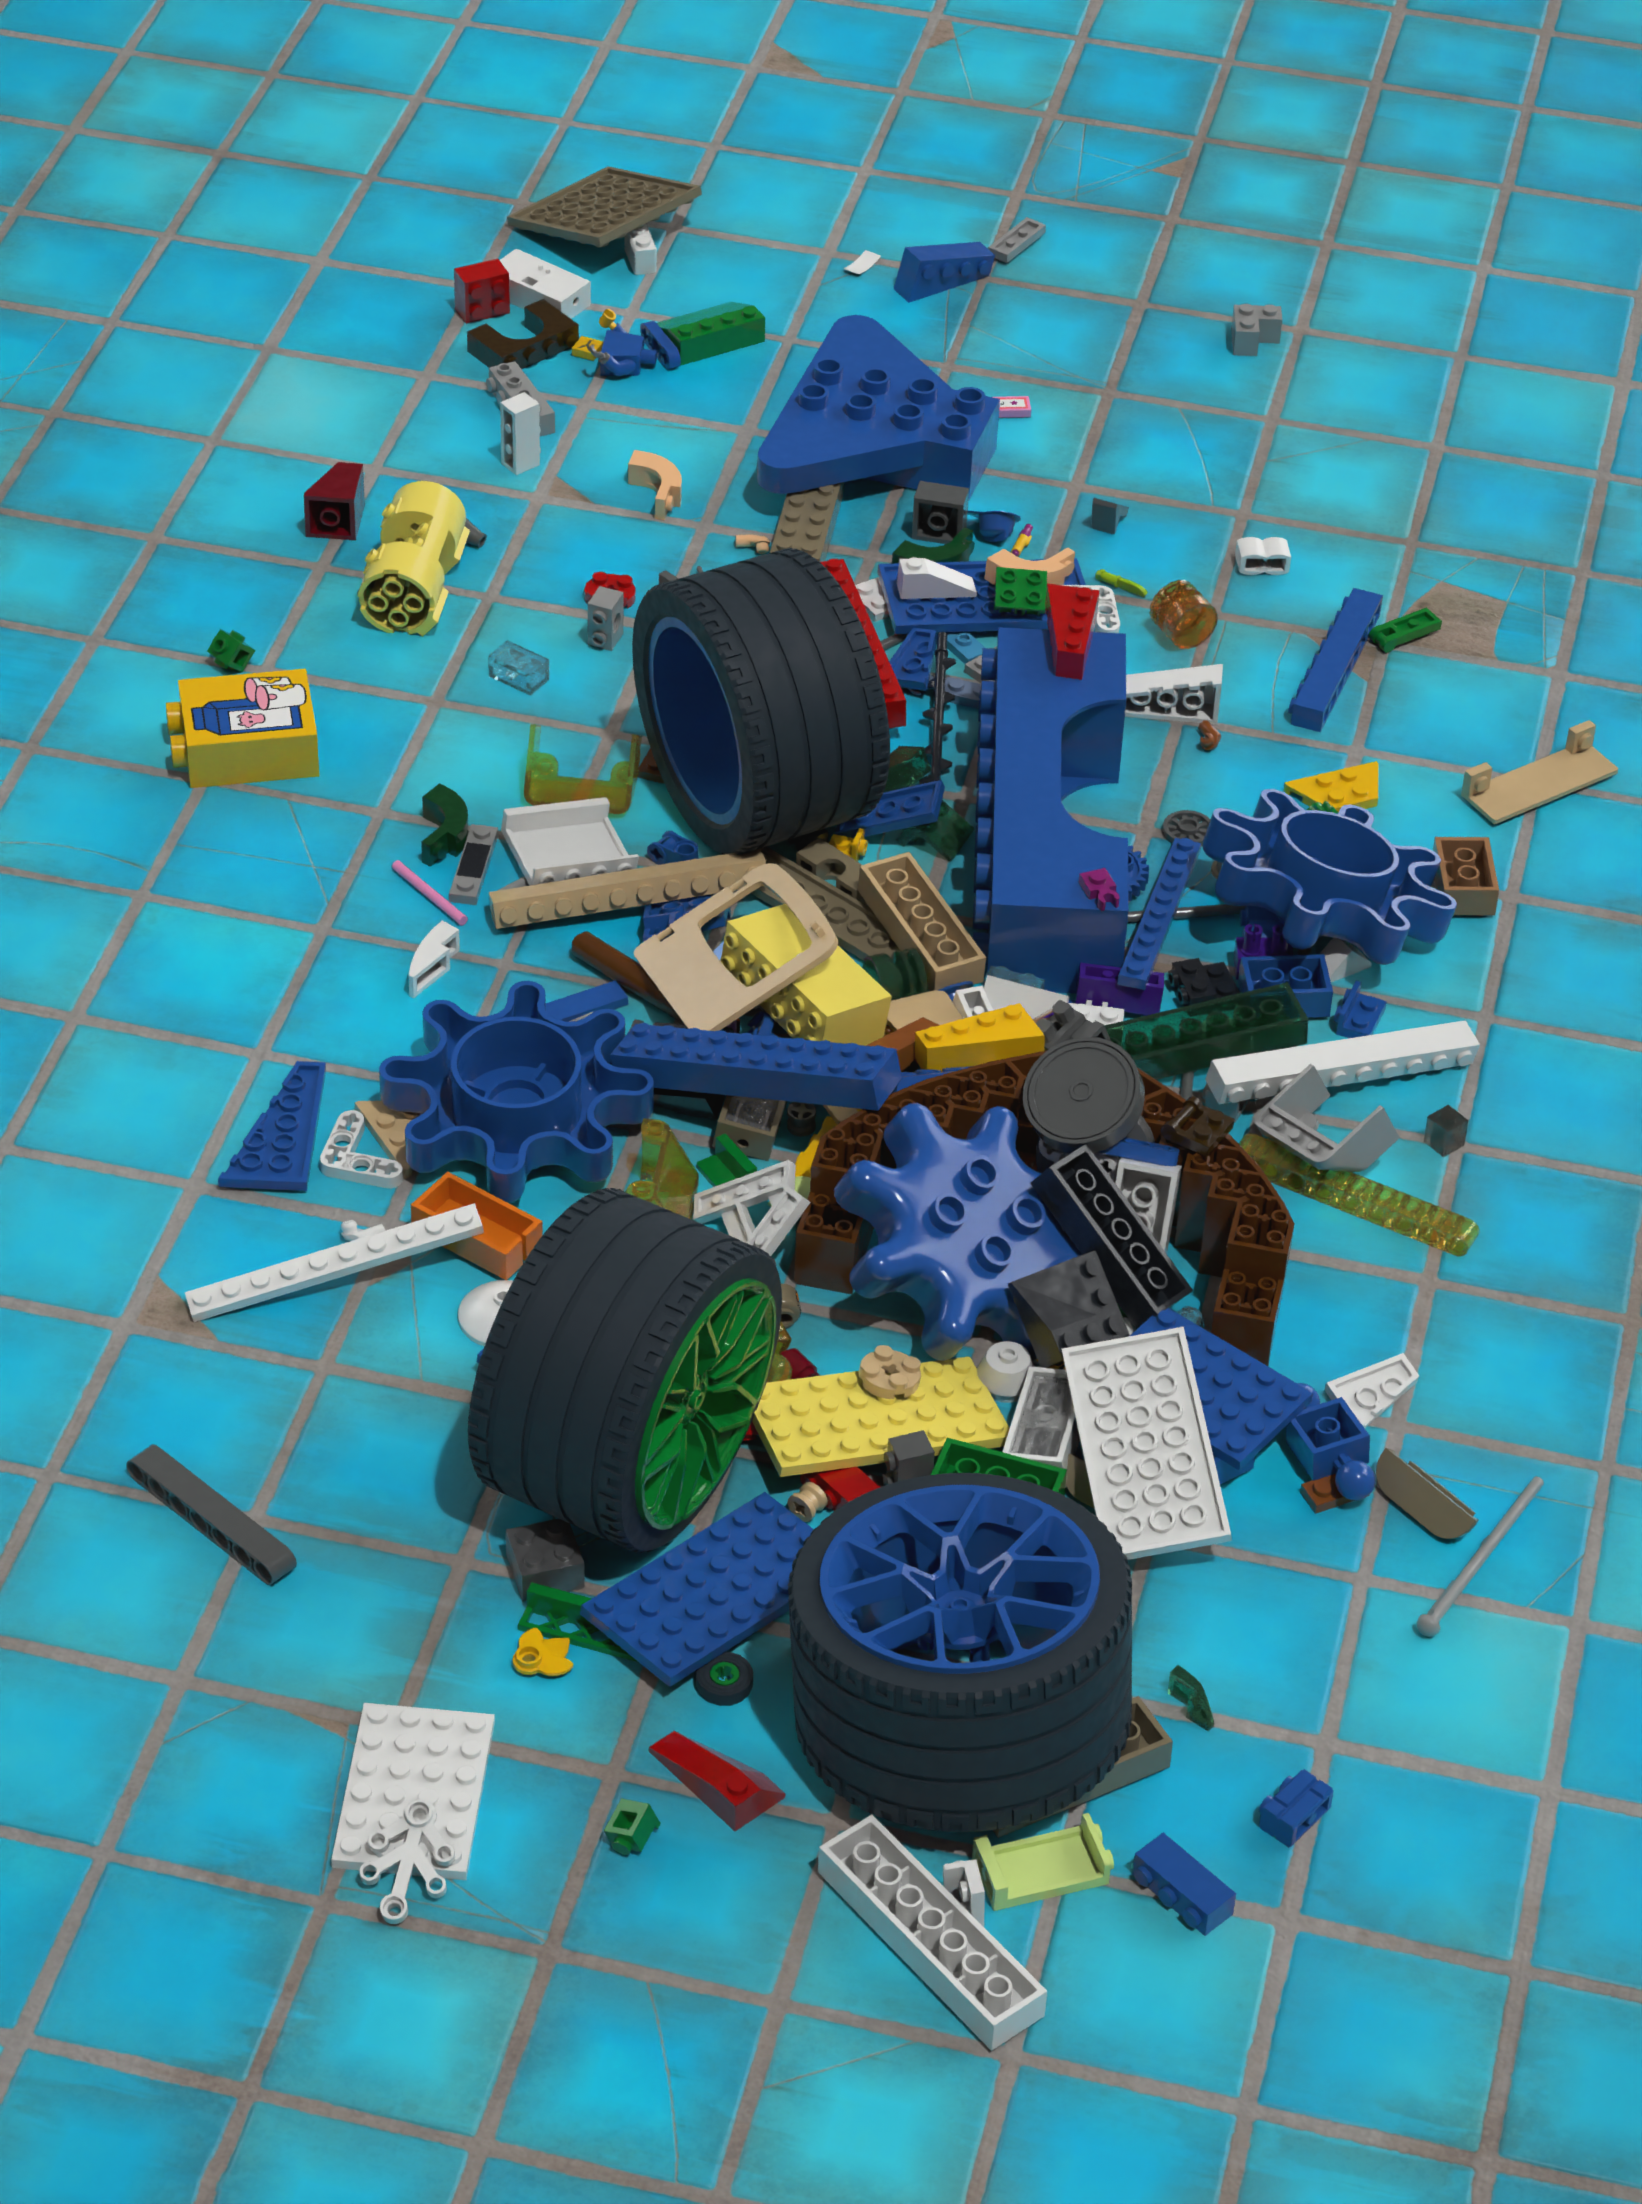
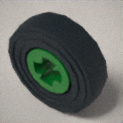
[696,1652,753,1706]

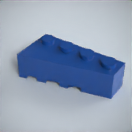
[894,242,995,303]

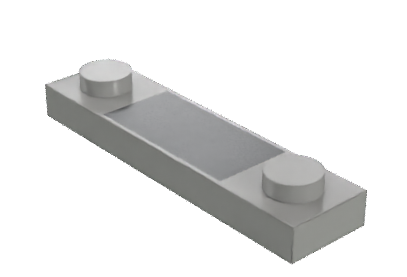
[449,824,498,905]

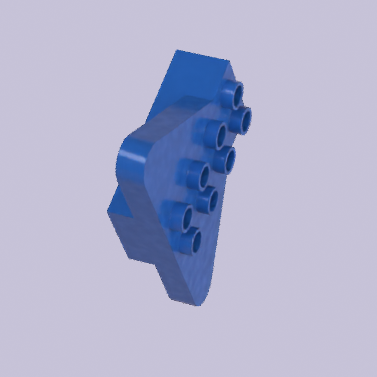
[757,315,1000,500]

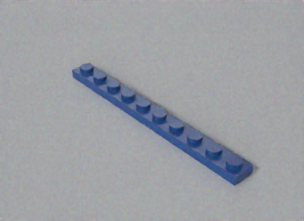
[1117,838,1201,990]

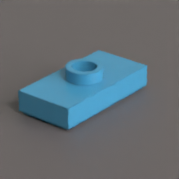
[946,632,985,664]

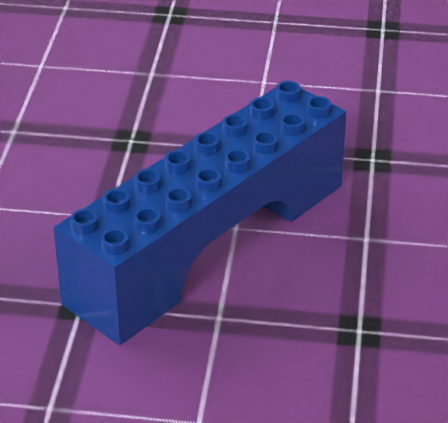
[972,627,1129,994]

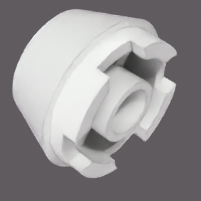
[977,1341,1035,1403]

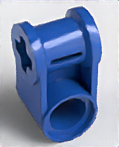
[647,831,699,865]

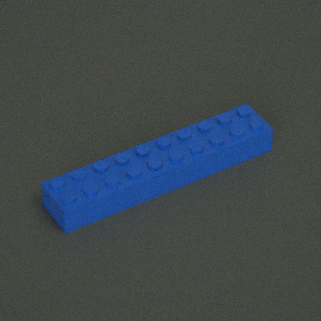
[610,1023,902,1110]

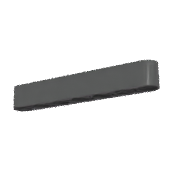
[126,1444,297,1585]

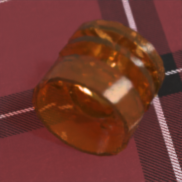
[1149,580,1218,649]

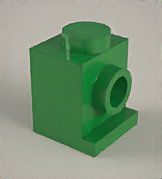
[604,1798,661,1855]

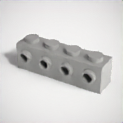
[486,361,555,437]

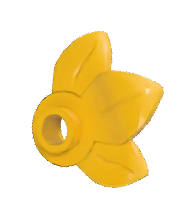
[513,1627,573,1676]

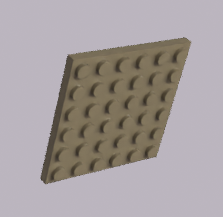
[507,166,702,248]

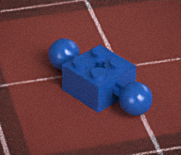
[1286,1383,1376,1500]

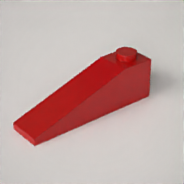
[649,1731,786,1832]

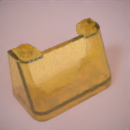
[626,1118,699,1219]

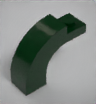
[892,527,975,564]
[421,783,468,867]

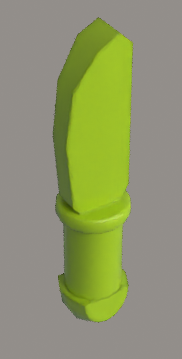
[1095,569,1148,597]

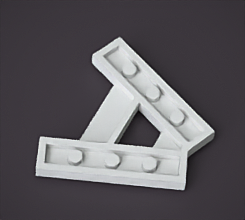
[693,1160,811,1256]

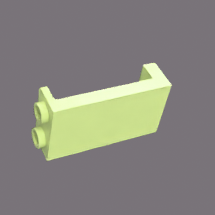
[972,1813,1114,1911]

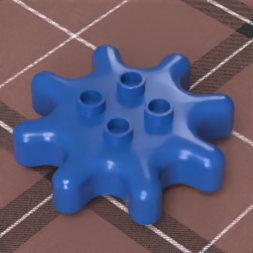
[1203,789,1457,965]
[379,981,654,1203]
[834,1103,1082,1361]

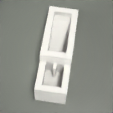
[409,920,460,999]

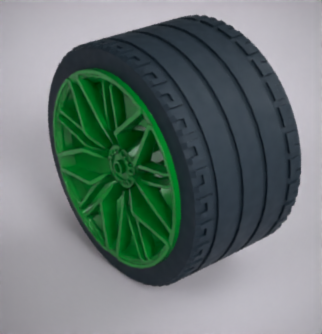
[468,1188,782,1553]

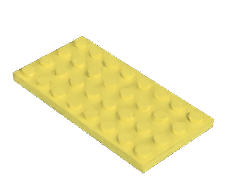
[752,1356,1010,1477]

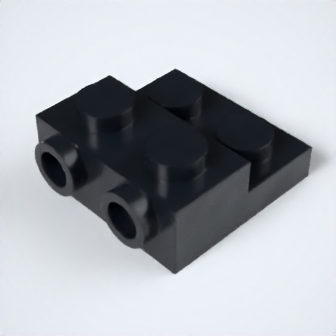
[1168,958,1243,1015]

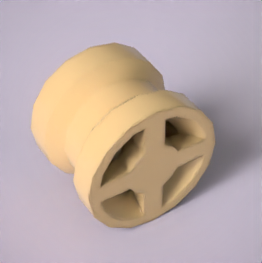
[788,1482,828,1522]

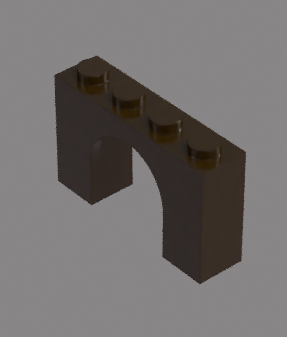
[467,299,579,369]

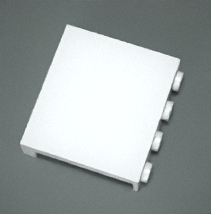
[501,797,639,886]

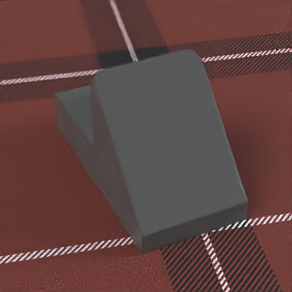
[1092,498,1129,534]

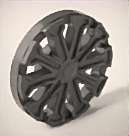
[1163,810,1210,846]

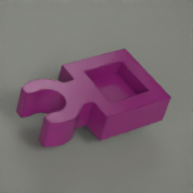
[1079,868,1120,911]

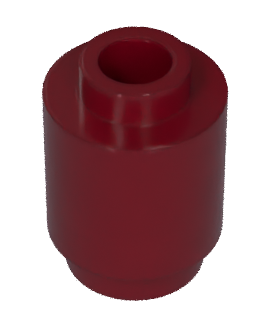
[775,1348,820,1380]

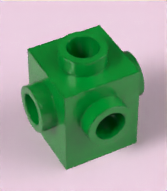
[207,629,255,672]

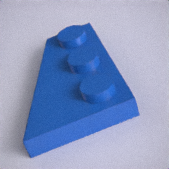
[889,628,937,691]

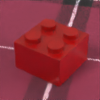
[454,259,510,324]

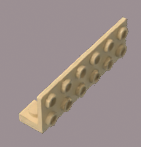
[1461,720,1618,824]

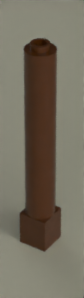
[572,931,740,1034]

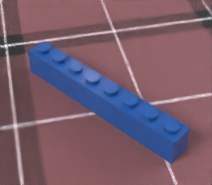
[1288,588,1383,732]

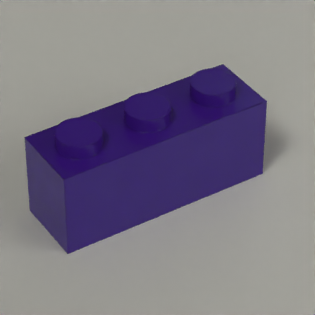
[1075,963,1164,1016]

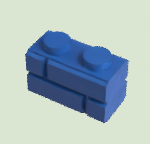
[1259,1769,1334,1848]

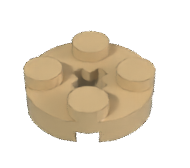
[858,1345,921,1399]

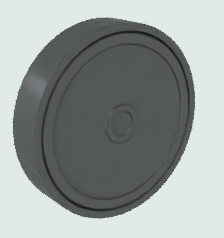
[1023,1037,1145,1154]

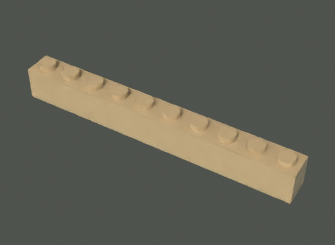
[489,849,766,929]

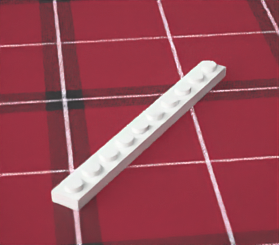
[185,1203,484,1322]

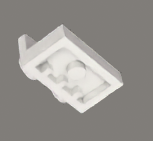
[943,1859,985,1927]

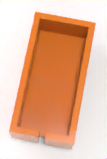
[411,1171,543,1280]

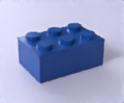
[1238,954,1333,1020]

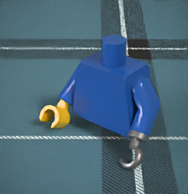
[589,309,657,376]

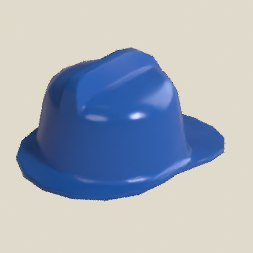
[968,511,1021,542]

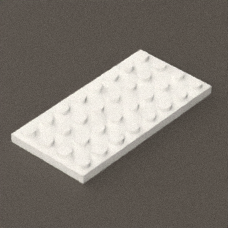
[1062,1327,1232,1560]

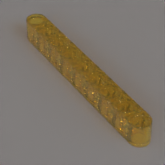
[1238,1133,1480,1256]

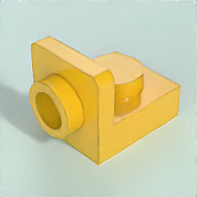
[829,828,868,862]

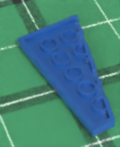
[218,1061,326,1191]

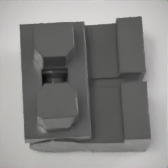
[1036,1000,1112,1051]

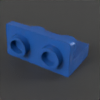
[1334,980,1387,1038]

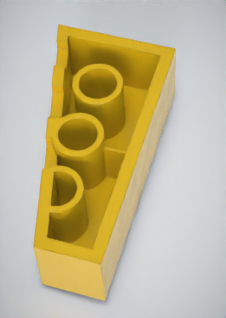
[915,1003,1045,1072]

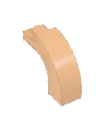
[628,450,682,520]
[984,548,1075,586]

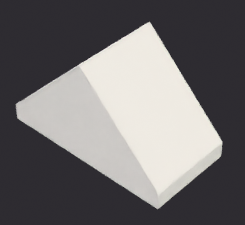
[1320,938,1372,983]

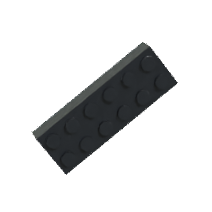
[1030,1144,1193,1329]

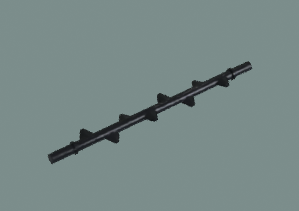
[919,632,956,784]

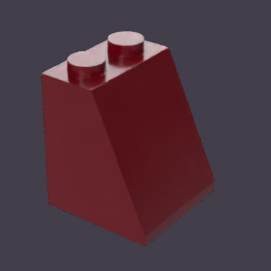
[304,462,365,540]

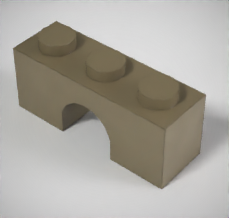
[796,838,867,905]

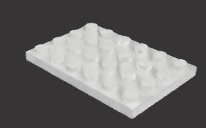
[331,1703,495,1880]

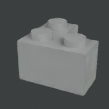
[1231,304,1282,356]

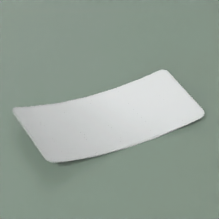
[844,250,881,274]

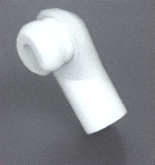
[341,1220,385,1241]

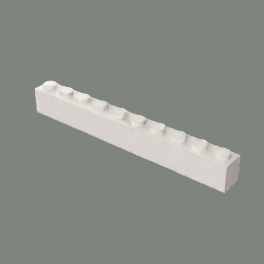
[1205,1020,1480,1104]

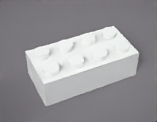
[1115,1157,1182,1254]

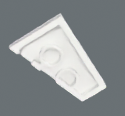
[1324,1353,1419,1428]

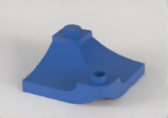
[643,895,731,942]

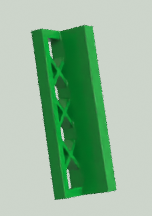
[518,1582,639,1663]

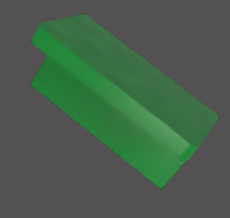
[696,1133,757,1187]

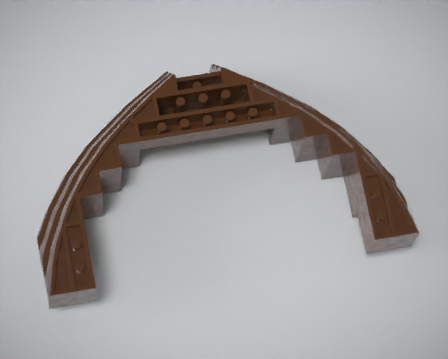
[794,1051,1295,1366]

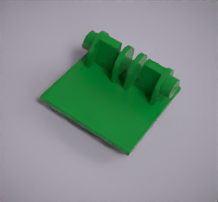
[994,567,1047,616]

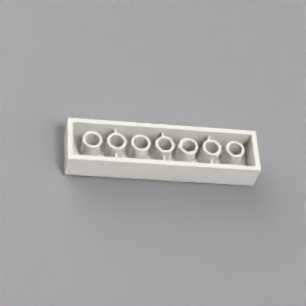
[818,1815,1047,2051]

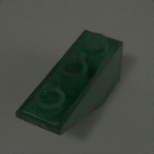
[884,746,931,792]

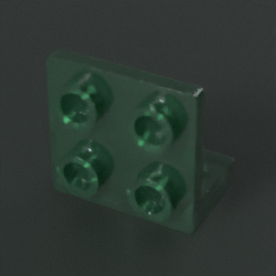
[896,800,974,861]

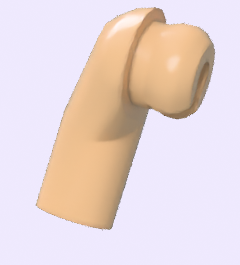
[735,534,770,554]

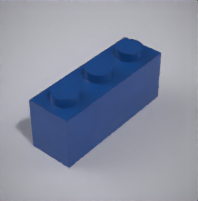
[1132,1832,1236,1936]

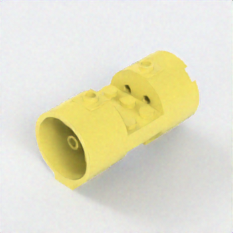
[358,481,470,637]

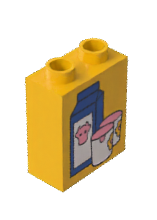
[165,669,319,788]

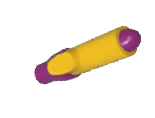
[1011,524,1033,557]

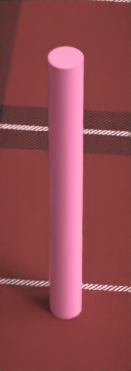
[392,860,468,926]

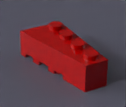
[1045,583,1100,680]

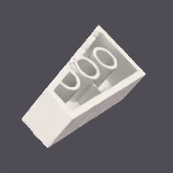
[1125,664,1223,725]

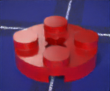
[584,572,636,609]

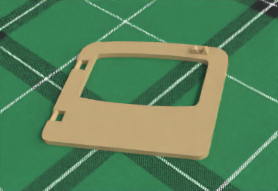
[634,863,838,1031]

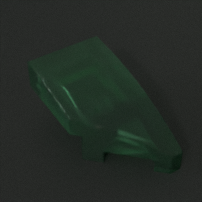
[1168,1665,1214,1732]

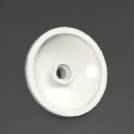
[458,1280,513,1347]

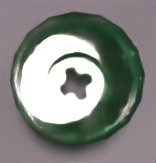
[862,948,928,1001]

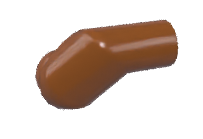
[1198,720,1221,751]

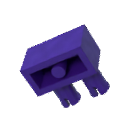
[1234,924,1293,980]

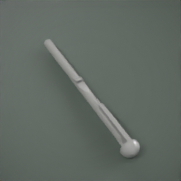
[1417,1476,1544,1637]

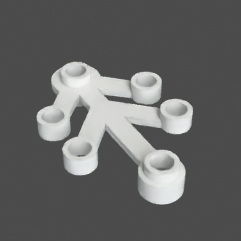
[359,1799,455,1924]

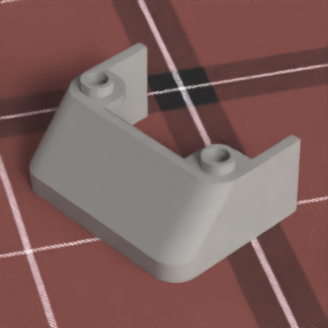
[1254,1063,1400,1172]

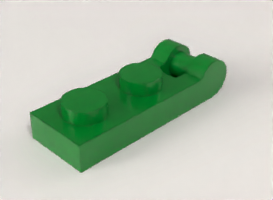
[1368,607,1442,653]

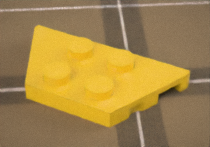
[1284,761,1378,812]

